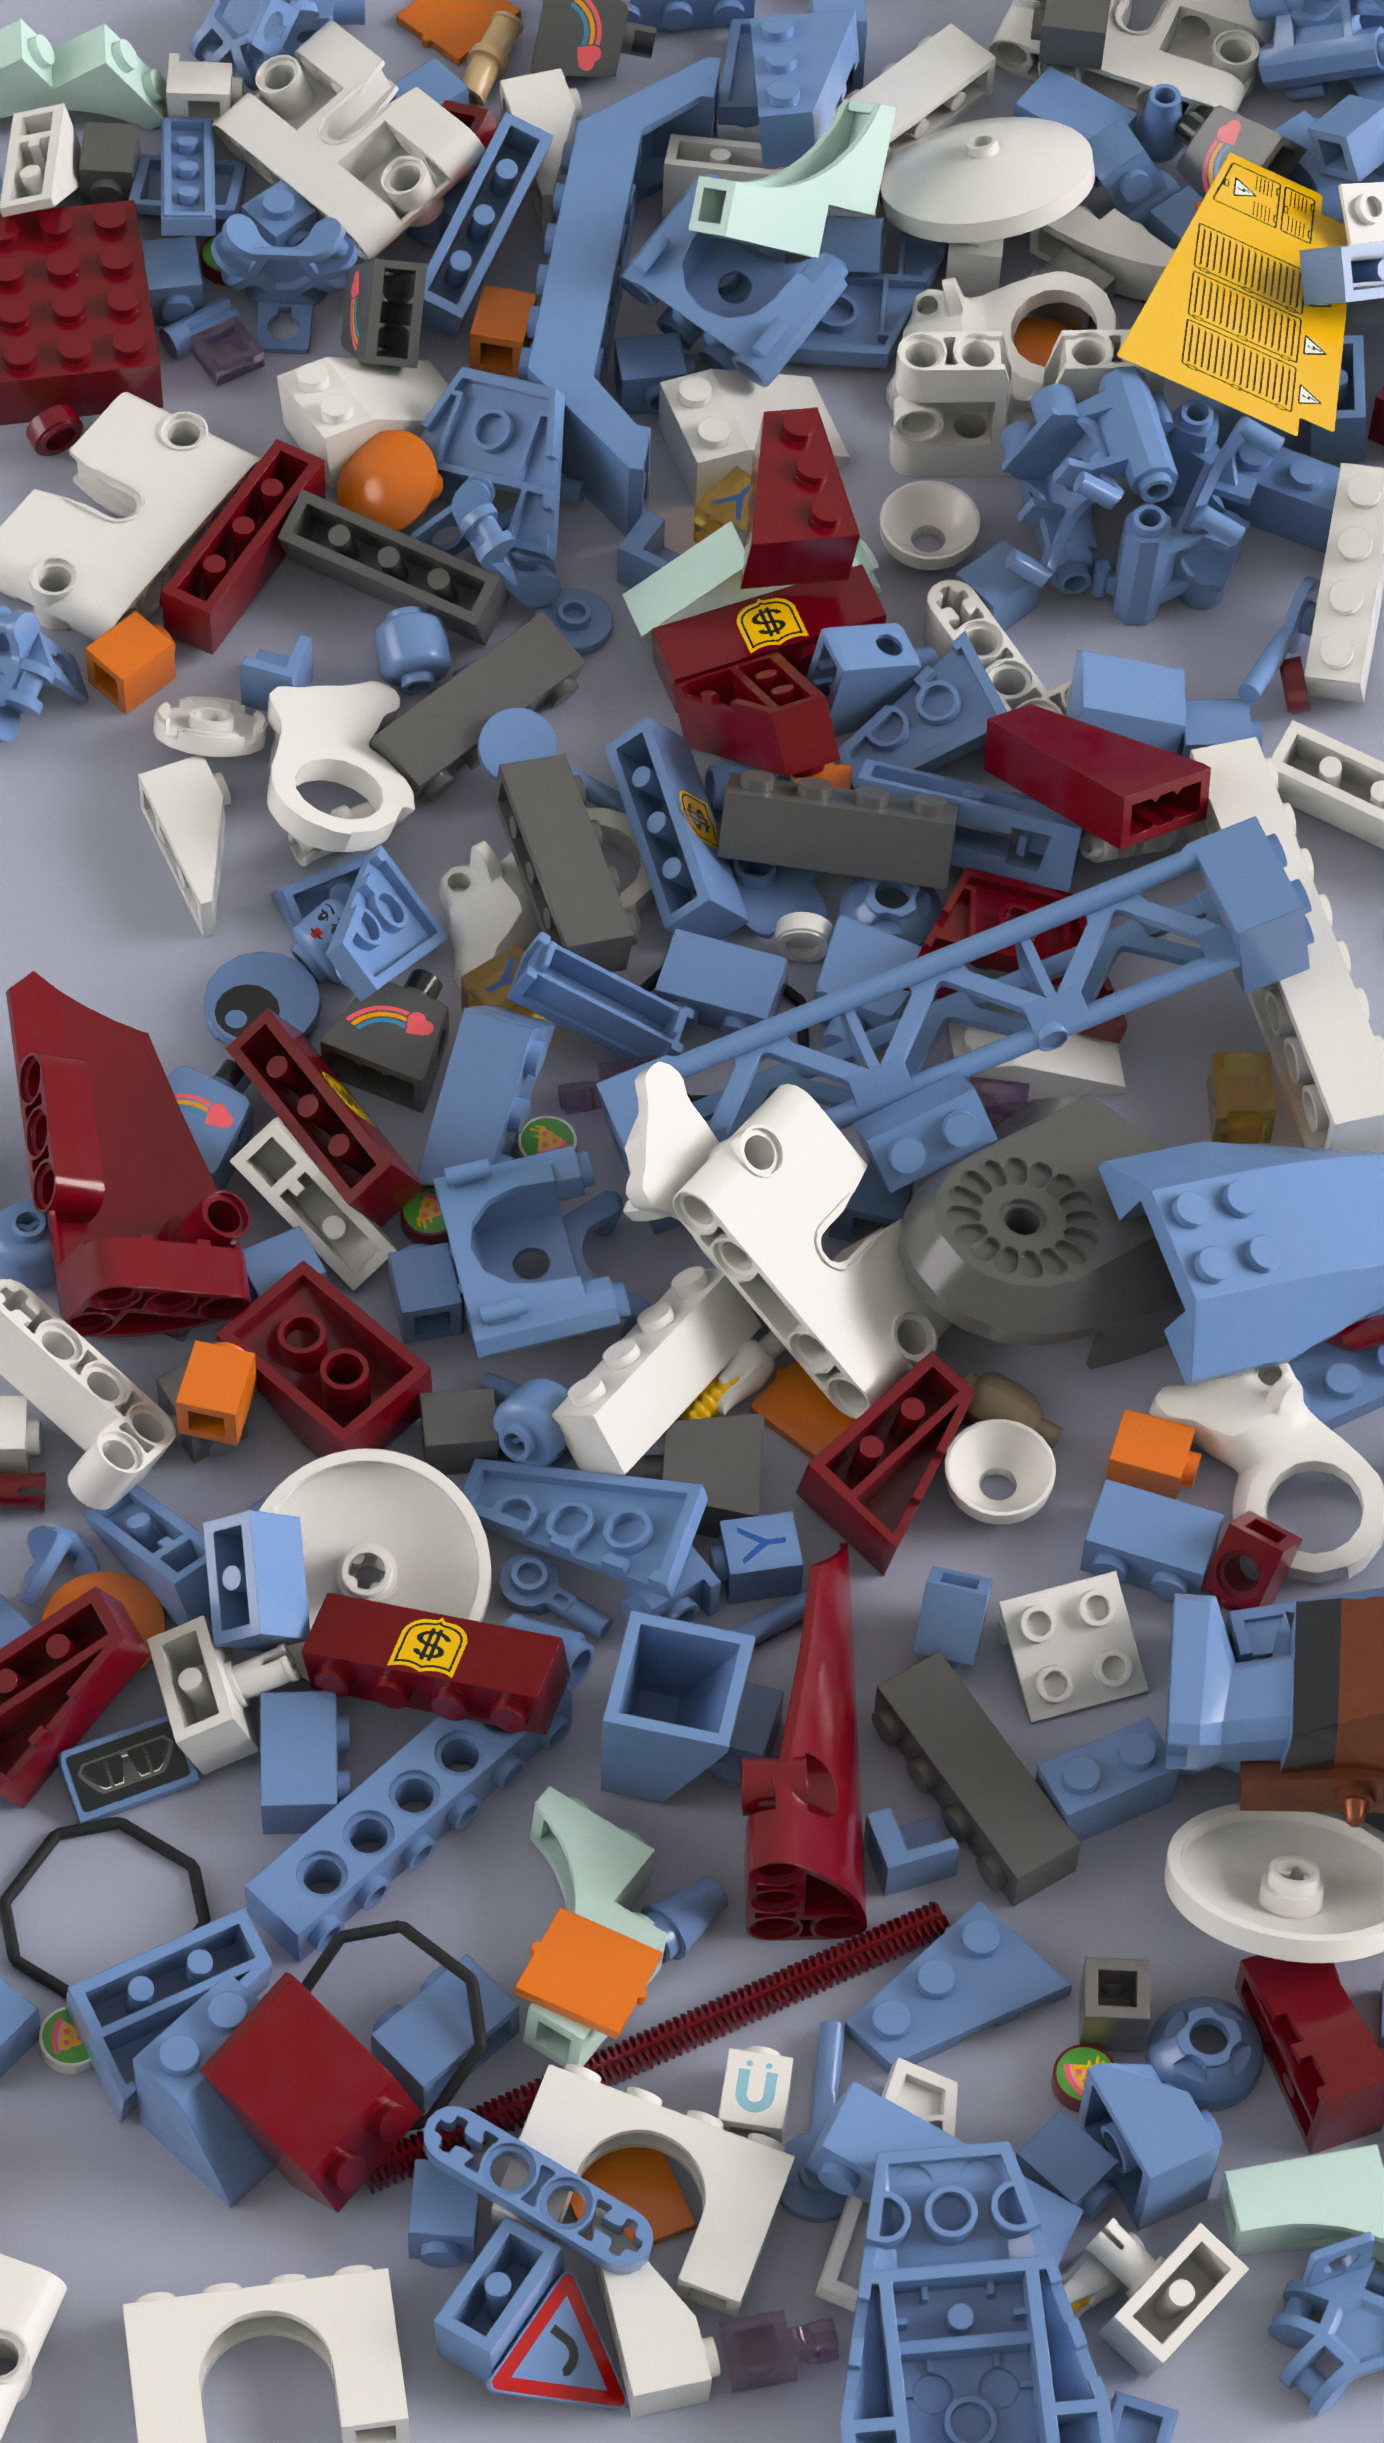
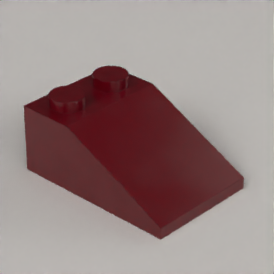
[215,1260,432,1458]
[199,1972,423,2213]

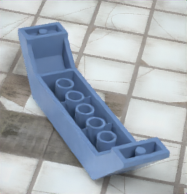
[518,57,721,537]

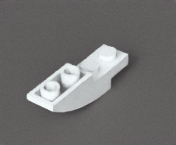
[1029,205,1176,301]

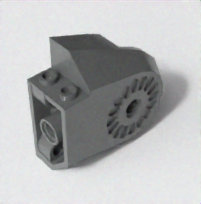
[898,1094,1185,1370]

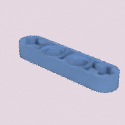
[424,2106,653,2275]

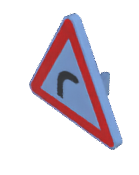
[486,2271,628,2411]

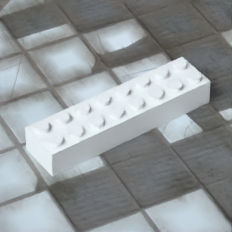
[1183,737,1384,1152]

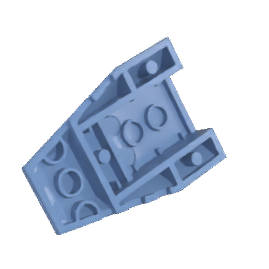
[1098,1141,1384,1386]
[839,2141,1115,2443]

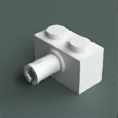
[147,1615,300,1775]
[1085,2217,1249,2379]

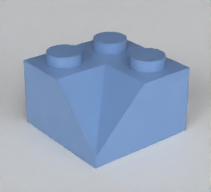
[1077,2063,1222,2231]

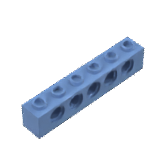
[245,1688,572,1963]

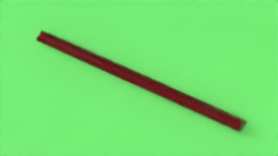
[364,1902,950,2194]

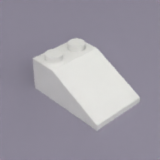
[277,357,449,489]
[658,369,850,505]

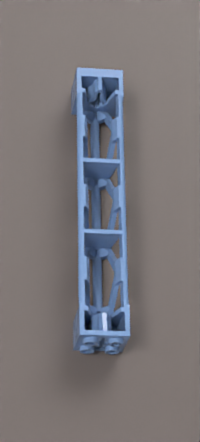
[596,816,1314,1235]

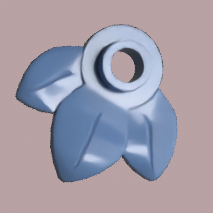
[729,859,828,939]

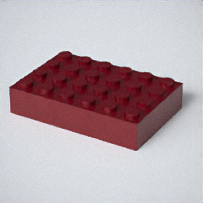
[0,200,163,426]

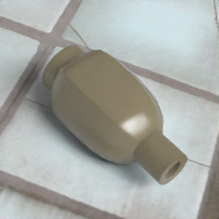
[964,1371,1063,1450]

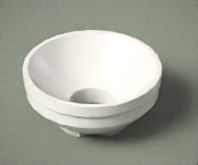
[879,480,980,570]
[944,1419,1056,1525]

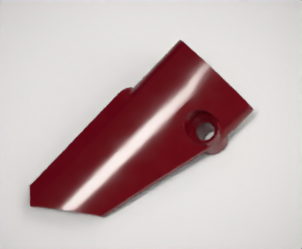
[6,971,252,1338]
[741,1543,867,1941]

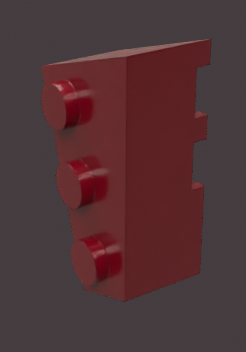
[740,407,860,589]
[671,651,840,778]
[796,1351,976,1576]
[0,1586,151,1809]
[1234,1955,1384,2155]

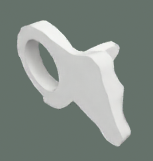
[886,271,1121,411]
[267,681,415,852]
[438,808,654,996]
[623,1061,720,1268]
[1149,1363,1384,1583]

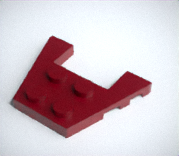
[903,867,1127,1044]

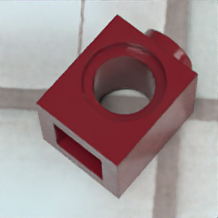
[1201,1510,1303,1611]

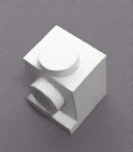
[166,53,244,122]

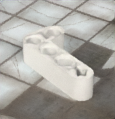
[924,579,1072,716]
[0,1279,176,1510]

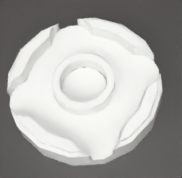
[153,696,268,757]

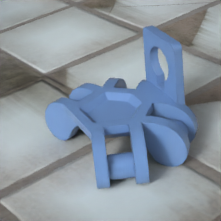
[189,0,319,91]
[211,214,359,354]
[410,475,561,607]
[0,605,89,743]
[1268,2232,1384,2417]

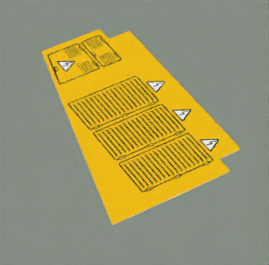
[1117,153,1348,436]

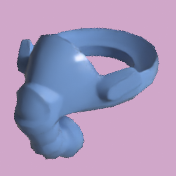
[20,1525,100,1606]

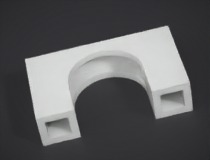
[491,2064,795,2318]
[122,2265,410,2443]

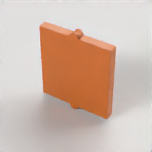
[396,0,521,66]
[748,1359,857,1460]
[514,1907,663,2040]
[569,2147,696,2252]

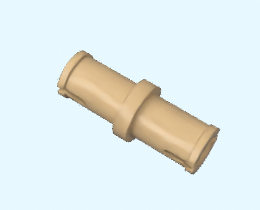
[461,11,524,108]

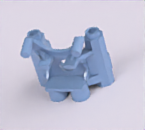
[1249,0,1384,101]
[617,173,848,388]
[1000,366,1178,594]
[1091,399,1285,626]
[433,1145,650,1360]

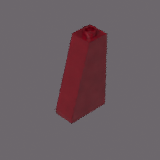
[984,704,1211,850]

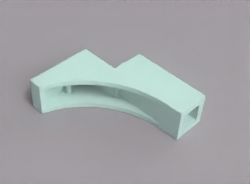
[0,19,167,131]
[688,99,896,258]
[622,521,882,645]
[523,1786,668,2067]
[1218,2144,1384,2268]

